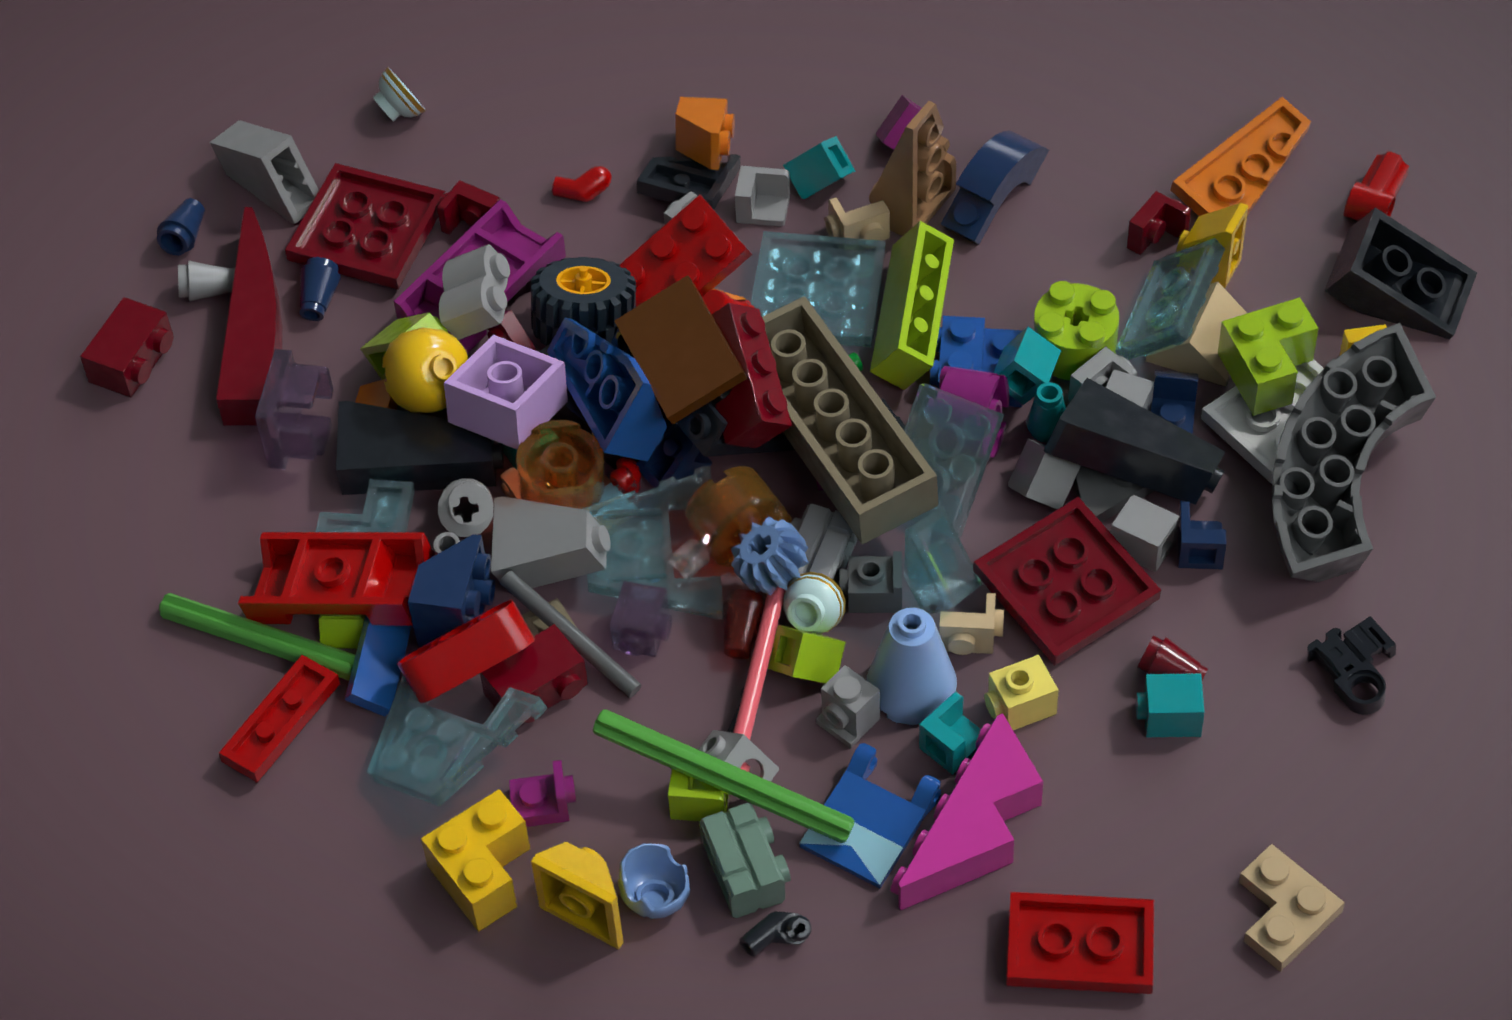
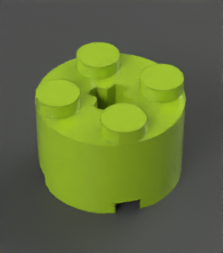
[1034,281,1119,380]

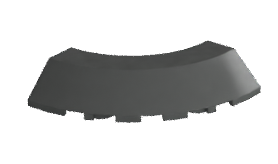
[1272,323,1436,582]

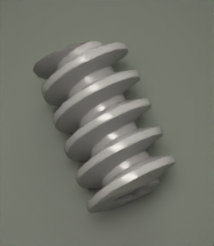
[438,478,494,537]

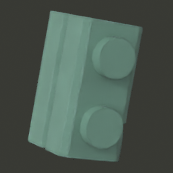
[699,803,791,918]

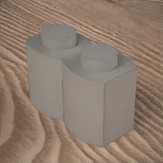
[439,244,510,340]

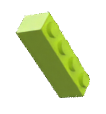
[870,221,954,390]

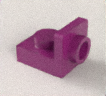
[509,760,576,827]

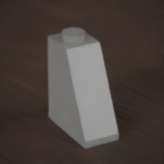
[209,120,319,224]
[491,496,611,588]

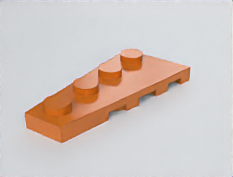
[1170,97,1311,216]

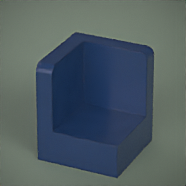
[1178,501,1227,569]

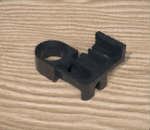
[1307,616,1396,715]

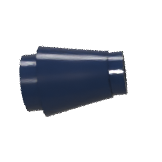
[157,198,205,256]
[299,257,341,321]

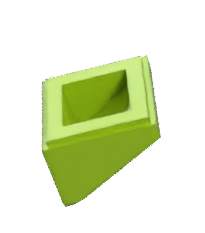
[319,614,365,648]

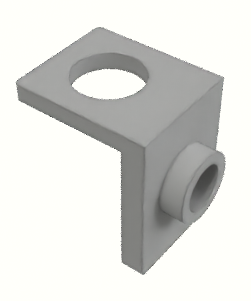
[699,730,779,782]

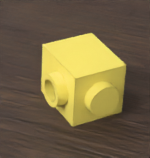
[984,655,1059,730]

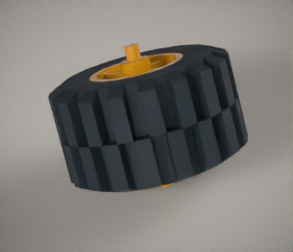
[531,257,636,346]

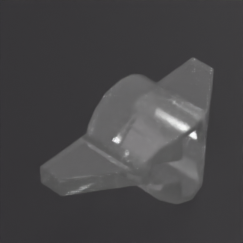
[667,534,711,581]

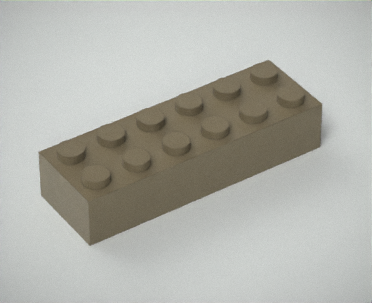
[762,296,939,545]

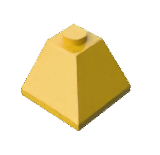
[531,841,624,950]

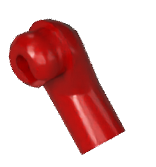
[552,166,612,202]
[610,457,641,496]

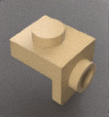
[824,197,890,253]
[939,593,1004,655]

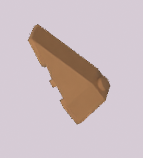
[869,101,956,236]

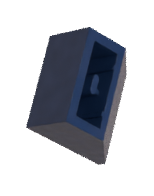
[408,534,496,649]

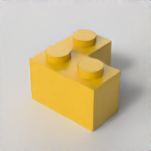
[421,789,530,932]

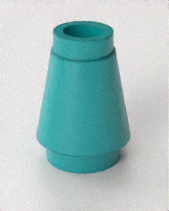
[1026,382,1066,443]

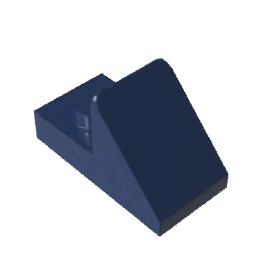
[1151,370,1198,434]
[637,419,713,495]

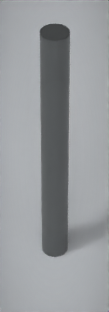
[500,570,642,698]

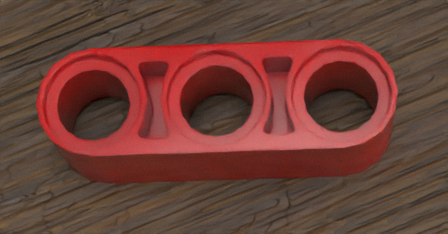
[397,600,535,704]

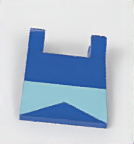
[799,743,941,889]

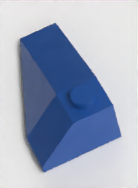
[547,317,667,461]

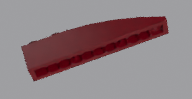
[216,207,288,426]

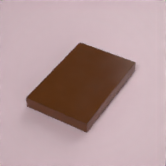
[614,275,748,424]

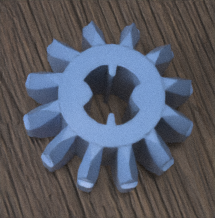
[731,517,809,596]

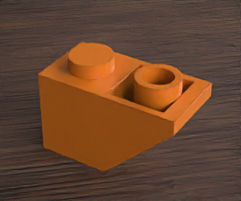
[675,97,735,170]

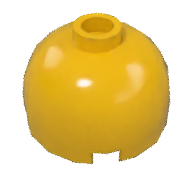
[382,327,469,413]

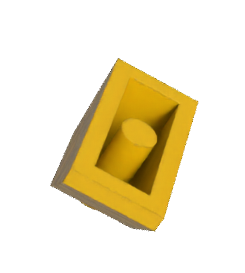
[1176,203,1249,288]

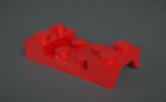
[238,532,435,626]

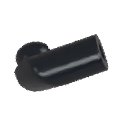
[739,911,812,957]

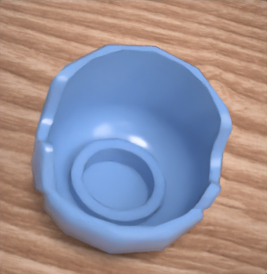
[618,843,690,919]

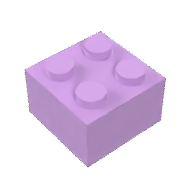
[444,335,568,451]

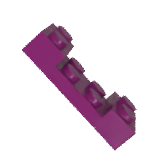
[393,199,566,353]

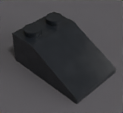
[1325,208,1477,339]

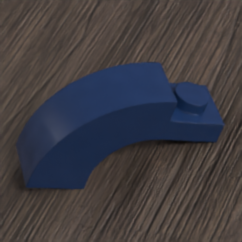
[941,131,1049,245]

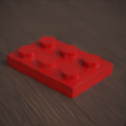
[620,194,752,307]
[1007,892,1154,994]

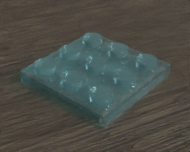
[751,231,886,347]

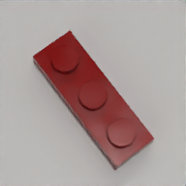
[219,655,340,783]

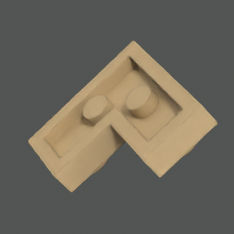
[1239,844,1345,972]

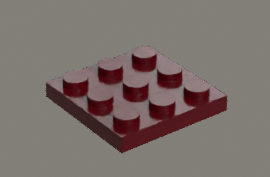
[285,163,445,290]
[972,497,1162,666]

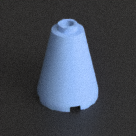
[867,608,957,725]

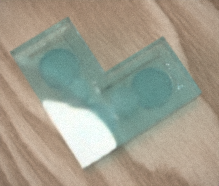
[315,479,415,532]

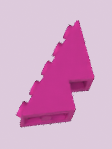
[891,713,1043,911]

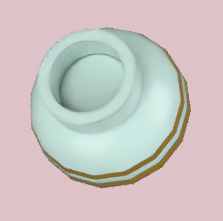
[373,67,426,121]
[783,572,846,634]

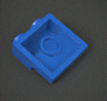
[930,316,1023,407]

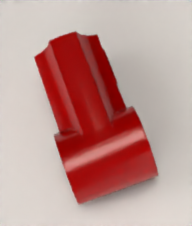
[1344,151,1409,221]

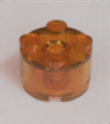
[516,420,605,514]
[686,466,792,567]

